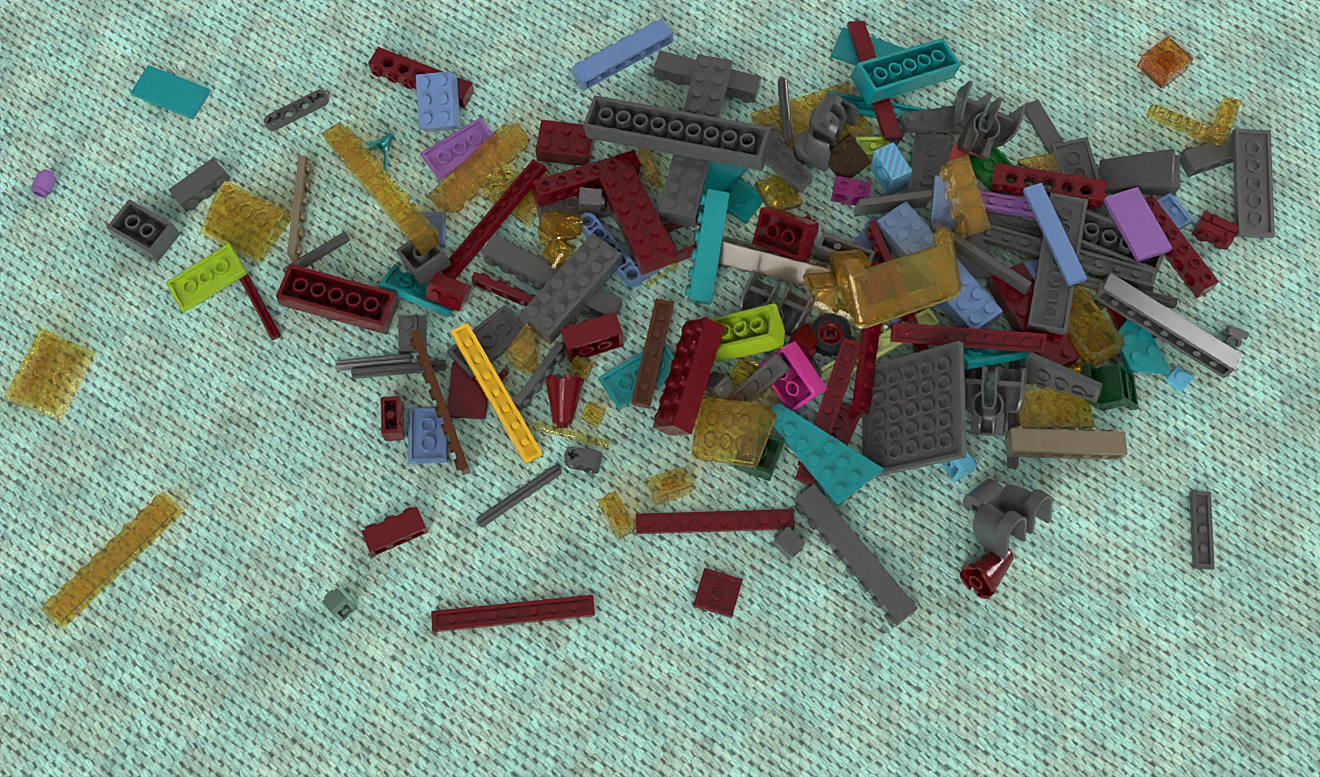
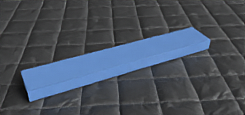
[1023,183,1087,286]

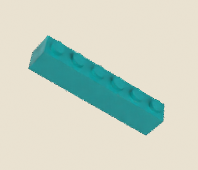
[685,189,730,305]

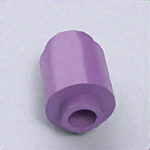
[31,169,56,198]

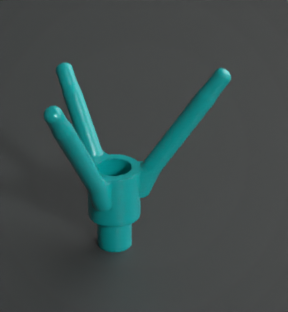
[358,133,394,179]

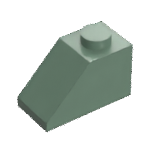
[322,588,357,623]

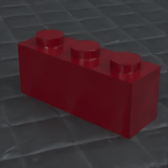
[361,507,429,556]

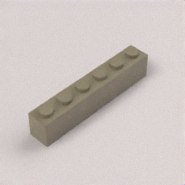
[718,236,832,291]
[1005,426,1128,460]

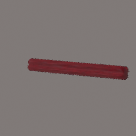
[240,263,281,340]

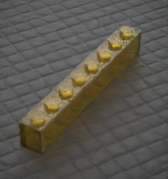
[41,491,185,629]

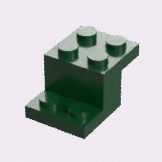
[1080,363,1139,411]

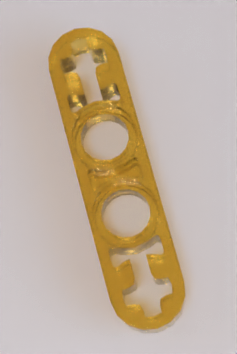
[1146,105,1216,143]

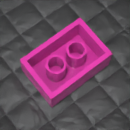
[758,341,827,412]

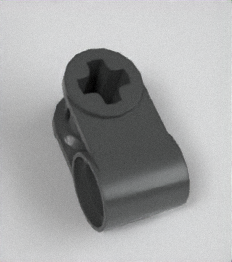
[564,446,603,474]

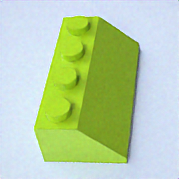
[711,303,785,362]

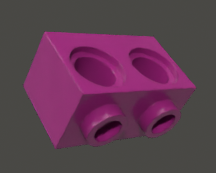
[831,176,872,206]

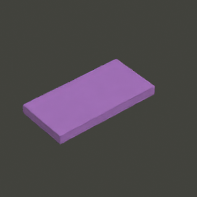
[420,118,500,181]
[1104,187,1172,262]

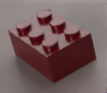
[535,120,595,166]
[752,206,819,261]
[560,312,623,363]

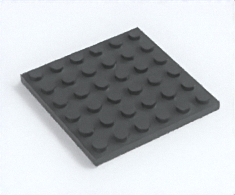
[862,341,967,477]

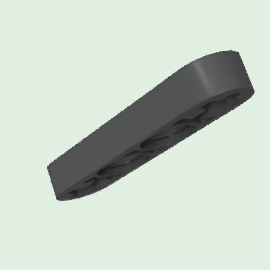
[264,90,329,131]

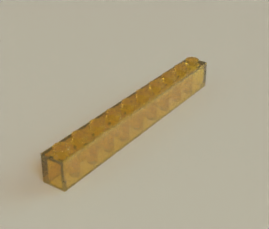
[322,122,440,255]

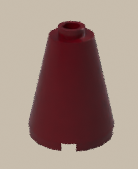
[546,375,584,428]
[960,548,1014,599]

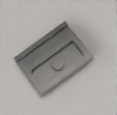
[398,315,427,354]

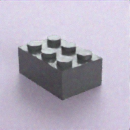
[106,199,180,263]

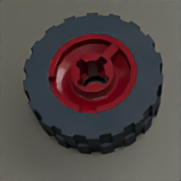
[811,314,852,357]

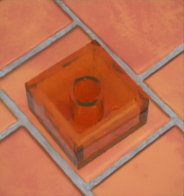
[1137,36,1193,89]

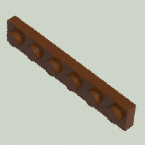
[631,298,674,409]

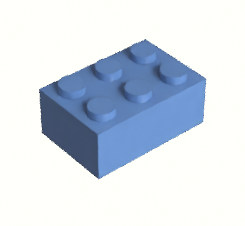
[416,71,461,132]

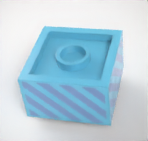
[870,142,912,195]

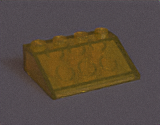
[200,180,291,264]
[3,328,96,421]
[691,397,777,468]

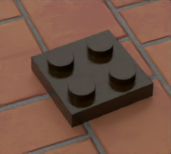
[828,133,872,179]

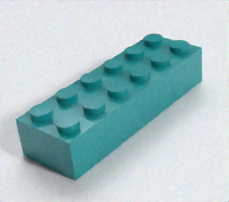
[850,38,961,105]

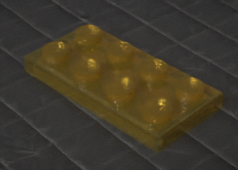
[1015,390,1094,429]

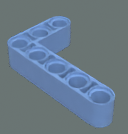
[579,212,666,288]

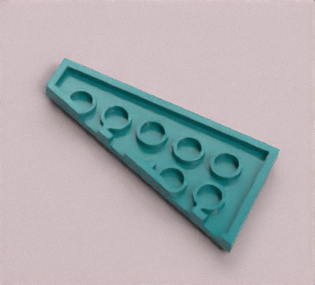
[764,403,884,506]

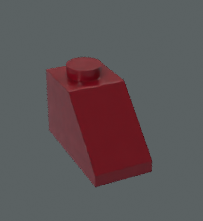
[788,323,818,359]

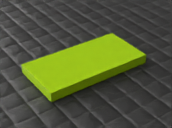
[166,243,248,313]

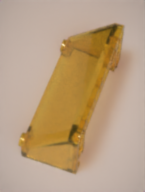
[835,226,961,329]

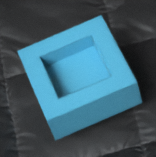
[1165,365,1194,392]

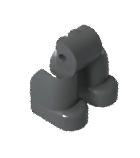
[953,81,1026,161]
[793,94,858,172]
[740,270,815,352]
[964,366,1028,437]
[963,479,1053,559]

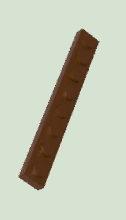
[410,329,471,475]

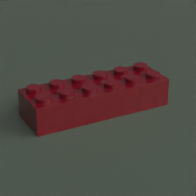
[599,165,676,275]
[986,262,1080,368]
[276,264,399,335]
[652,317,725,436]

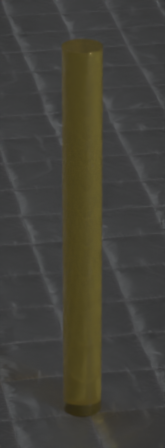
[533,422,610,448]

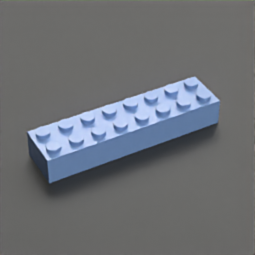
[877,201,1003,329]

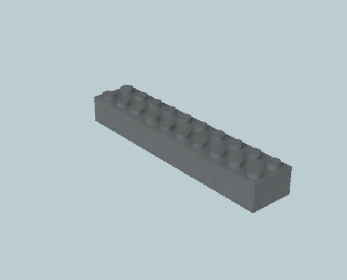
[659,54,733,228]
[583,95,772,171]

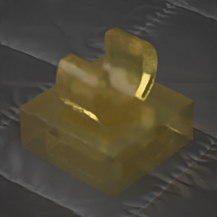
[569,355,594,382]
[581,401,606,428]

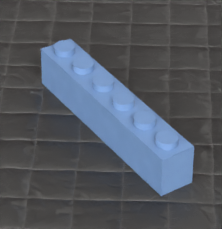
[572,19,673,91]

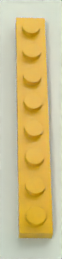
[450,323,543,465]

